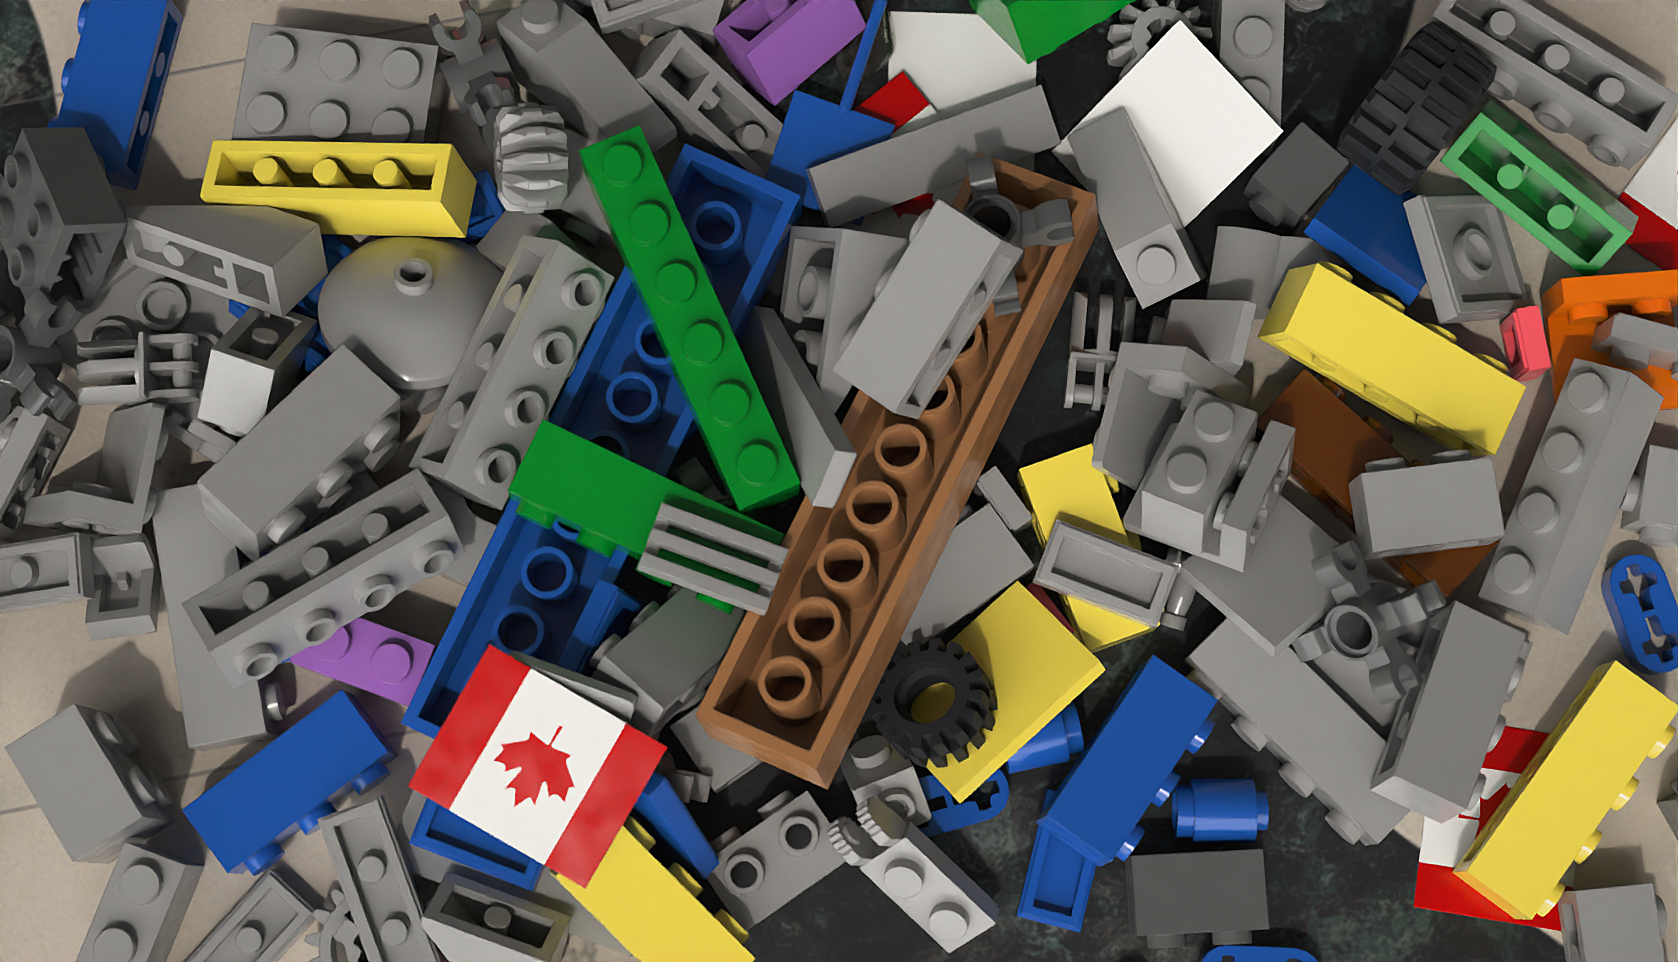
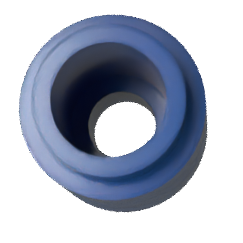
[1005,701,1084,774]
[1171,778,1269,844]

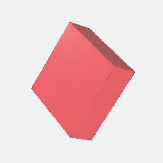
[1499,305,1551,382]

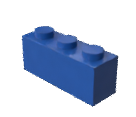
[47,0,184,191]
[1036,655,1218,867]
[182,689,399,876]

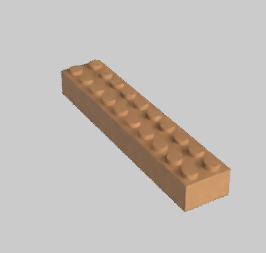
[695,152,1099,790]

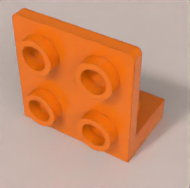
[1541,269,1678,411]

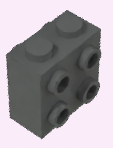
[0,127,128,309]

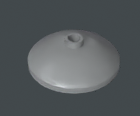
[318,236,503,389]

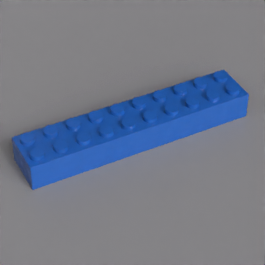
[400,143,802,739]

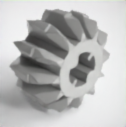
[1107,0,1212,82]
[493,103,569,214]

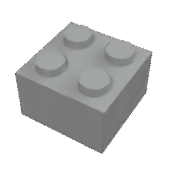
[4,704,175,864]

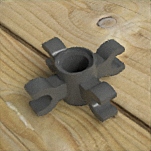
[429,0,520,152]
[964,155,1074,317]
[0,288,82,423]
[1292,539,1447,704]

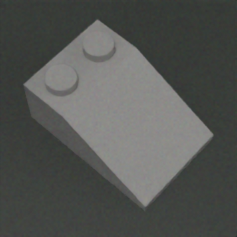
[779,226,911,414]

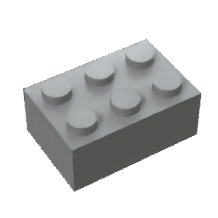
[232,23,447,144]
[197,344,400,562]

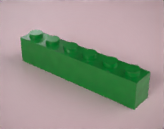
[579,125,801,517]

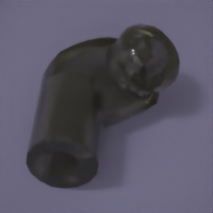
[835,0,894,84]

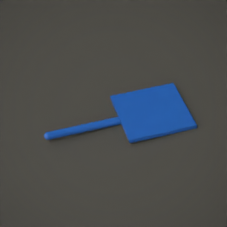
[765,0,895,226]

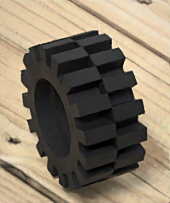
[869,638,998,768]

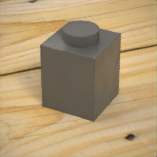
[1243,122,1350,233]

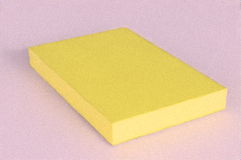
[911,580,1105,804]

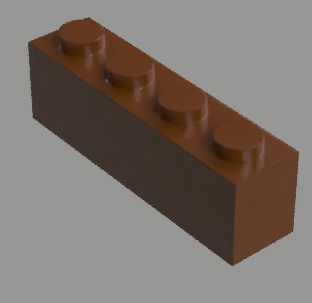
[1255,368,1499,599]

